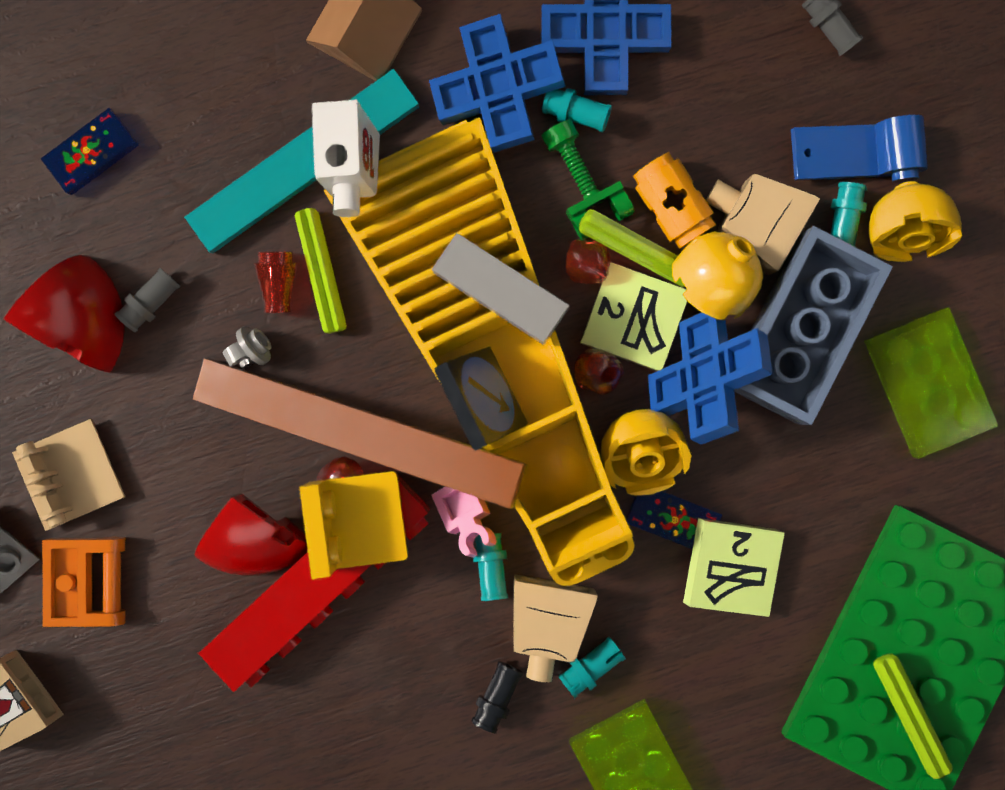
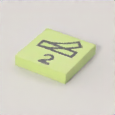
[580,262,687,371]
[683,518,785,617]

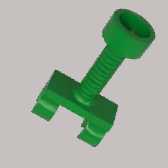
[541,119,635,241]

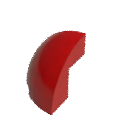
[3,255,125,373]
[194,493,308,576]

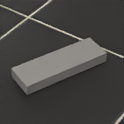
[431,233,569,345]

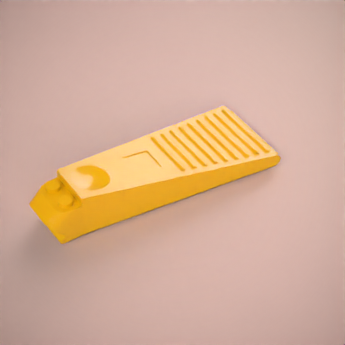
[324,117,634,586]

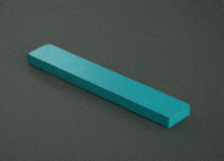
[184,69,419,254]

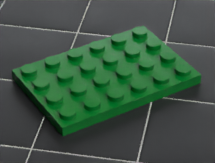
[781,505,1005,790]

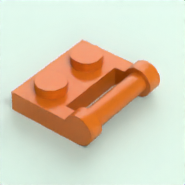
[42,537,126,627]

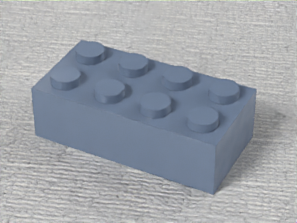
[734,226,893,425]

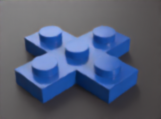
[541,0,671,95]
[429,14,566,153]
[648,312,773,444]

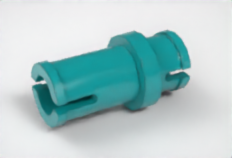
[542,88,612,132]
[830,182,867,247]
[473,533,508,601]
[558,636,626,699]

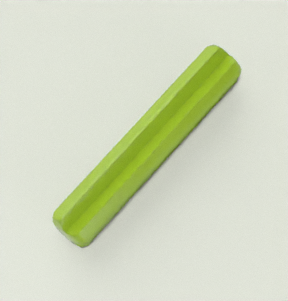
[295,208,347,334]
[579,209,685,287]
[873,653,953,779]

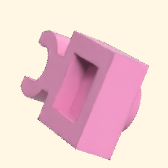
[432,487,496,557]

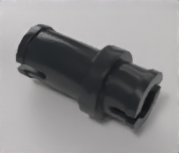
[471,661,524,734]

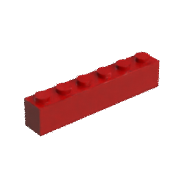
[198,473,430,692]

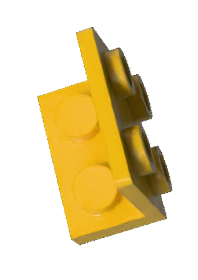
[300,471,408,579]

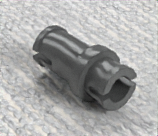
[801,0,863,56]
[114,268,181,333]

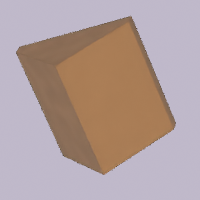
[306,0,422,81]

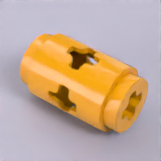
[633,152,716,249]

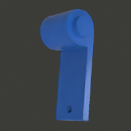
[791,115,928,183]

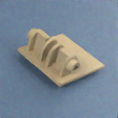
[12,419,125,531]

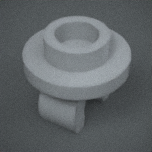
[222,326,271,369]

